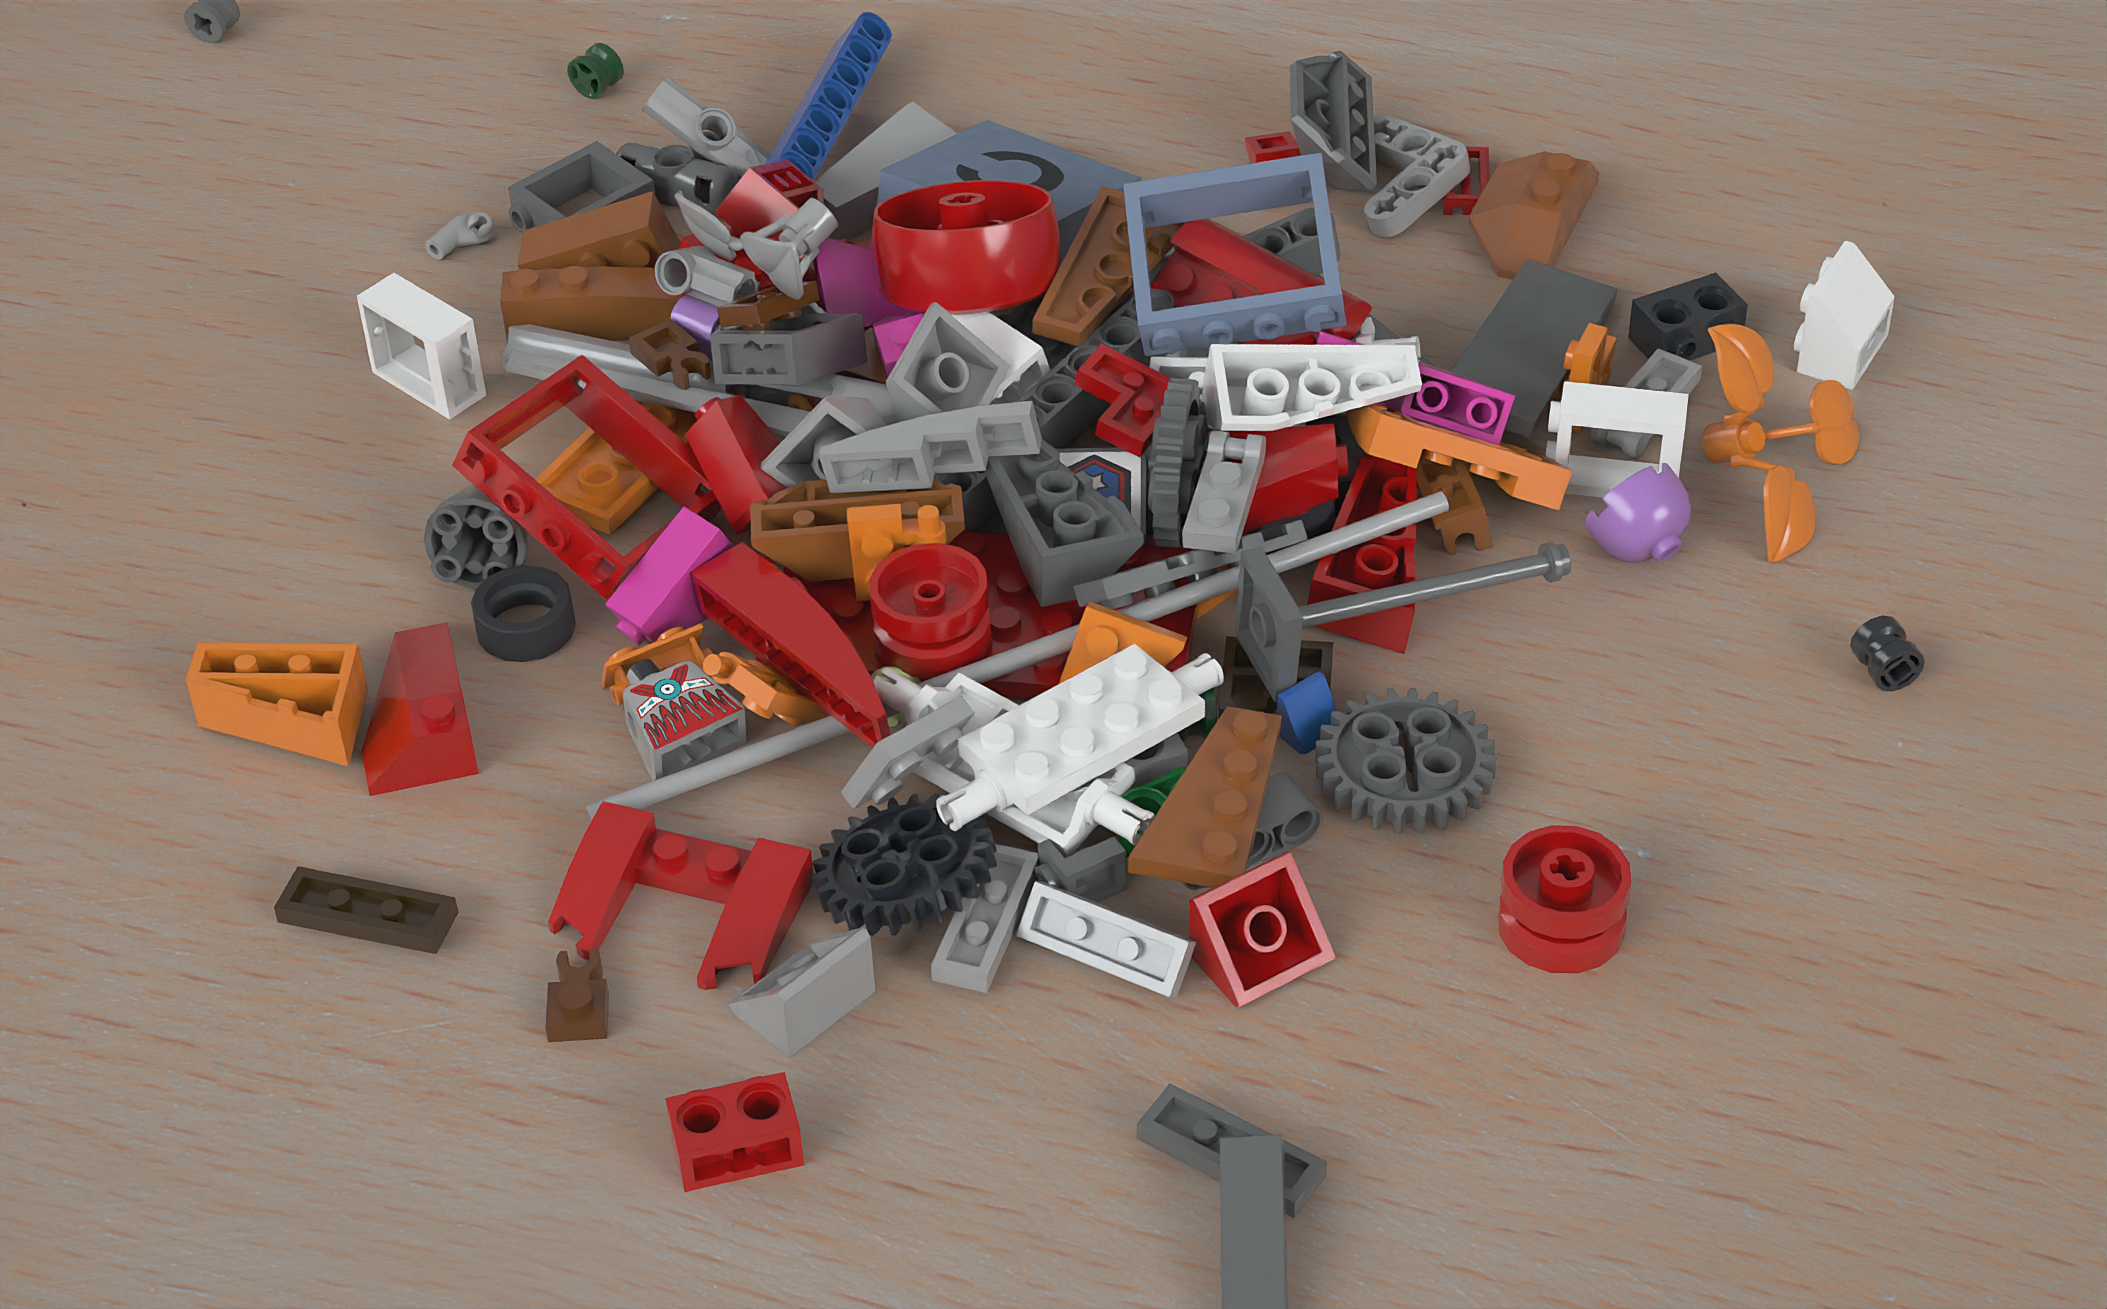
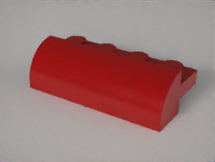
[1151,218,1372,345]

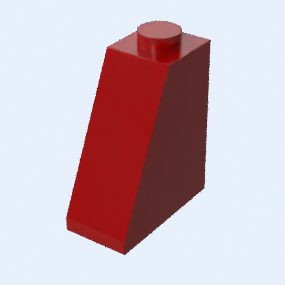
[685,395,787,534]
[1208,424,1348,534]

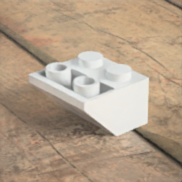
[1794,241,1895,390]

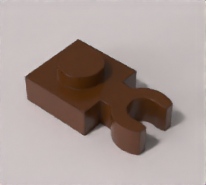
[629,319,711,390]
[545,949,609,1042]

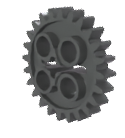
[1148,378,1205,548]
[1315,688,1497,834]

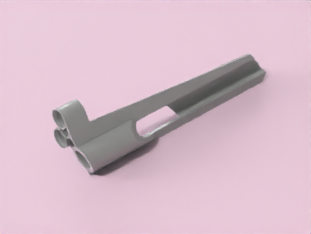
[502,324,935,476]

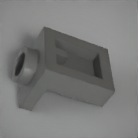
[1034,837,1127,903]

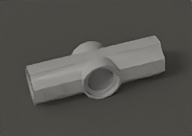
[643,77,771,179]

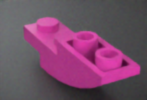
[1316,331,1516,445]

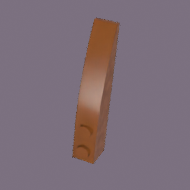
[500,266,684,341]

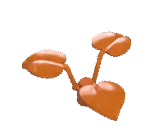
[1702,324,1860,563]

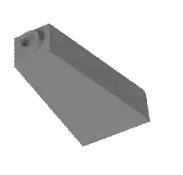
[814,102,958,240]

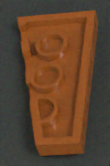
[1128,706,1282,888]

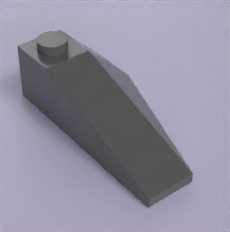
[984,439,1144,607]

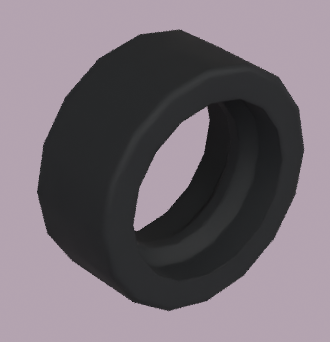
[471,565,576,662]

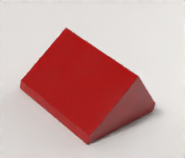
[1189,852,1336,1007]

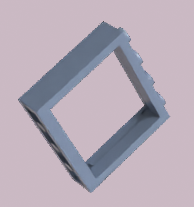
[1123,153,1347,356]

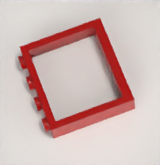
[452,355,721,601]

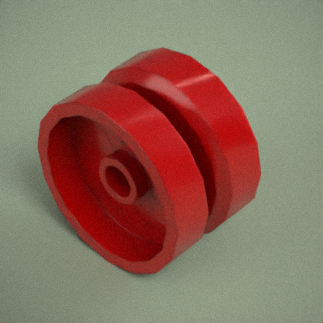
[869,543,992,679]
[1498,825,1632,974]

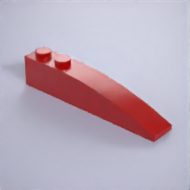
[690,542,891,748]

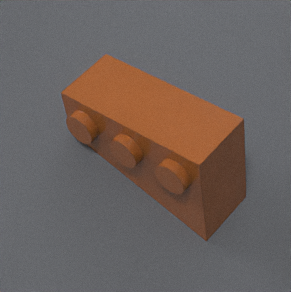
[518,191,681,270]

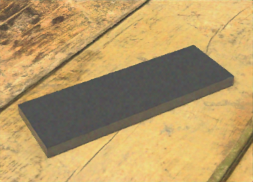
[1450,259,1618,437]

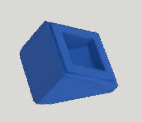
[1277,671,1337,754]

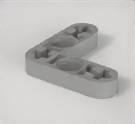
[1364,115,1471,237]

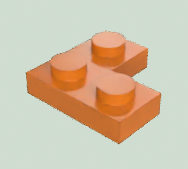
[1558,323,1617,434]

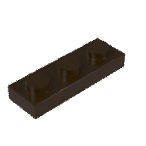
[274,866,459,954]

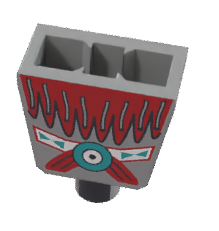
[623,659,747,781]

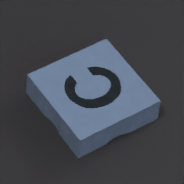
[877,120,1141,261]

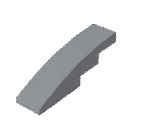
[819,401,1042,493]

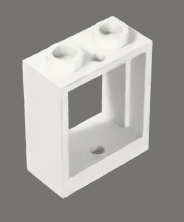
[357,273,486,420]
[1546,381,1689,497]

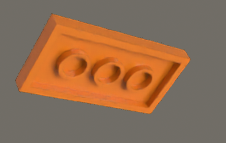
[535,400,698,535]

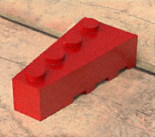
[1307,451,1417,654]

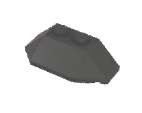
[1290,51,1377,191]

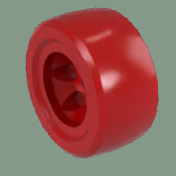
[872,180,1060,315]

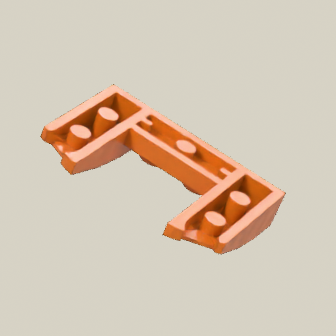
[1345,403,1572,510]

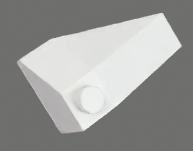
[1202,344,1422,431]

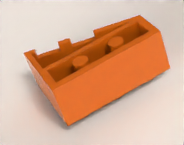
[186,642,368,767]

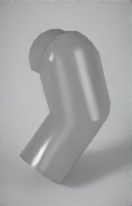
[425,211,494,260]

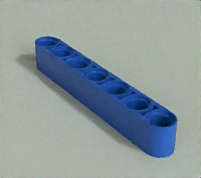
[765,12,892,180]

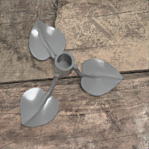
[674,191,838,324]

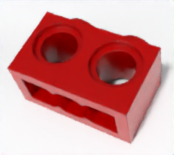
[665,1072,804,1192]

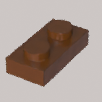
[717,281,820,331]

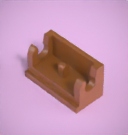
[1417,451,1493,555]

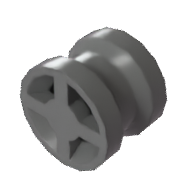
[184,0,240,43]

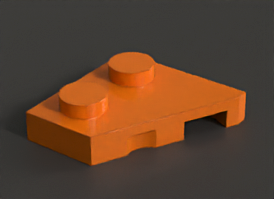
[1058,601,1187,685]

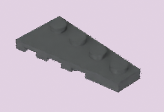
[1073,519,1308,609]

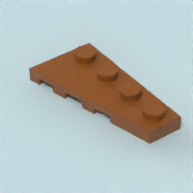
[1032,186,1187,347]

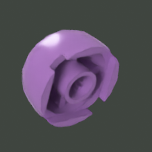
[1584,463,1692,563]

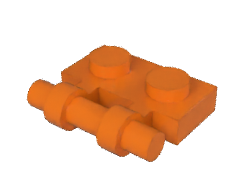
[847,504,947,601]
[703,652,830,727]

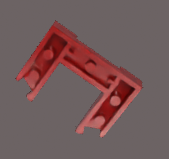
[548,801,814,990]

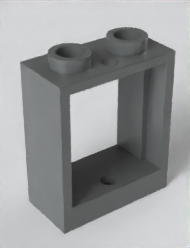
[508,141,655,233]
[710,313,867,385]

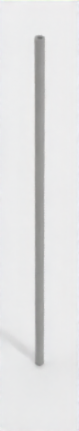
[585,491,1449,822]

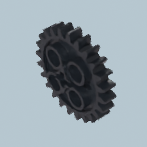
[812,793,997,936]

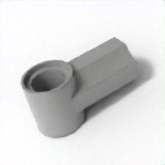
[655,245,760,307]

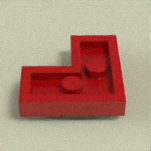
[1074,343,1171,458]

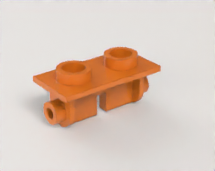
[601,623,713,706]

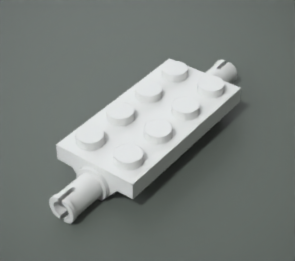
[936,644,1224,831]
[873,667,1155,858]

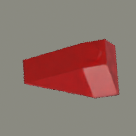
[362,622,479,796]

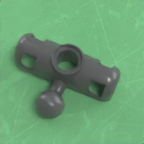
[616,131,740,215]

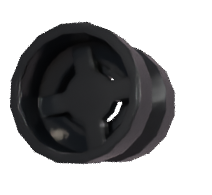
[1850,615,1925,692]

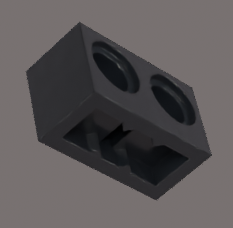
[1628,272,1748,361]

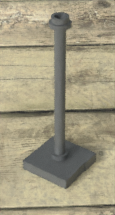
[1234,542,1571,702]

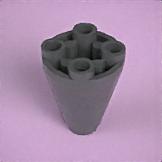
[424,483,528,590]

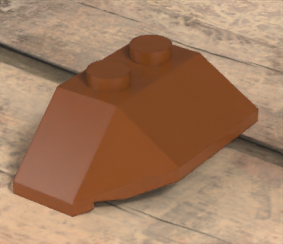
[1468,151,1600,280]
[750,479,965,582]

